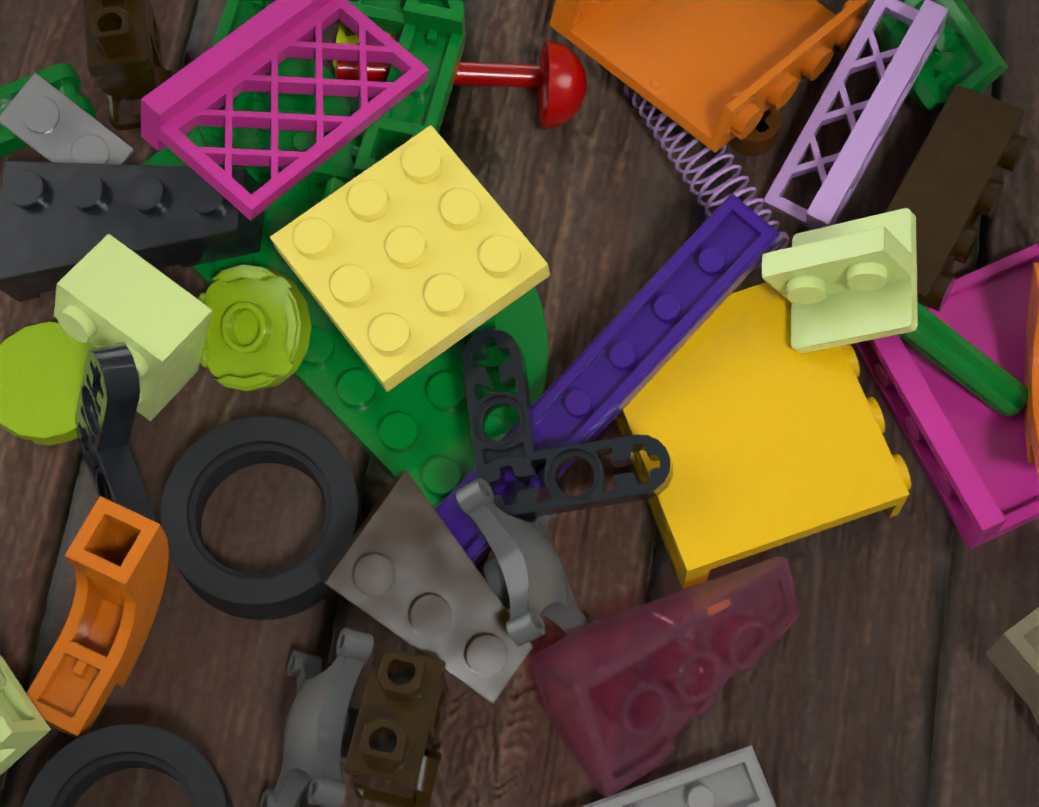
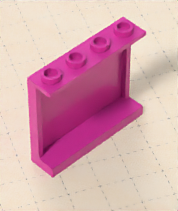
[852,241,1039,550]

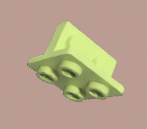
[762,208,918,353]

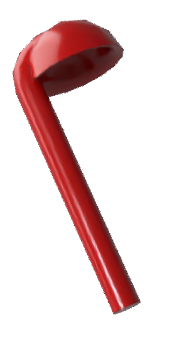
[337,40,588,130]

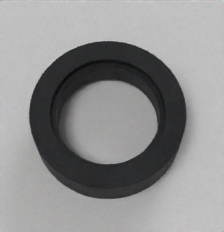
[160,416,363,620]
[23,724,234,807]

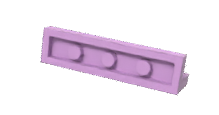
[763,0,948,230]

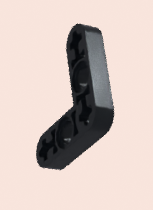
[462,329,673,519]
[75,342,169,567]

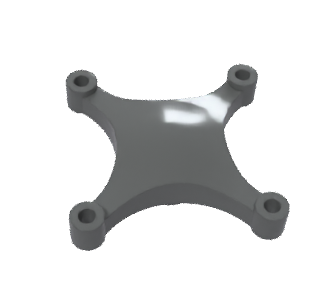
[456,478,607,654]
[259,628,374,807]

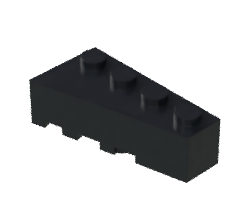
[0,161,265,302]

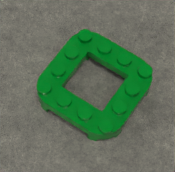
[198,0,466,185]

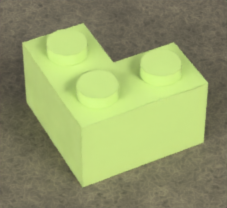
[54,233,212,421]

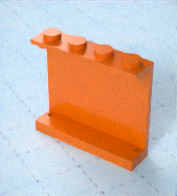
[549,0,870,153]

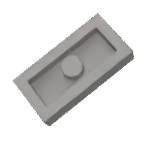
[0,73,134,165]

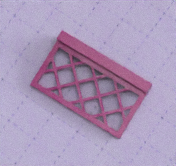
[141,0,429,221]

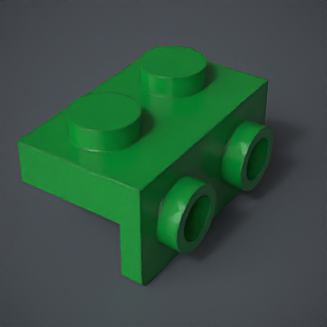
[875,0,1009,112]

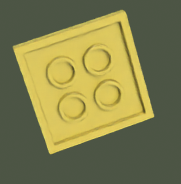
[270,125,550,392]

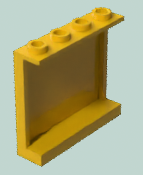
[594,282,911,589]

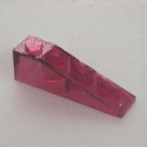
[529,556,801,798]

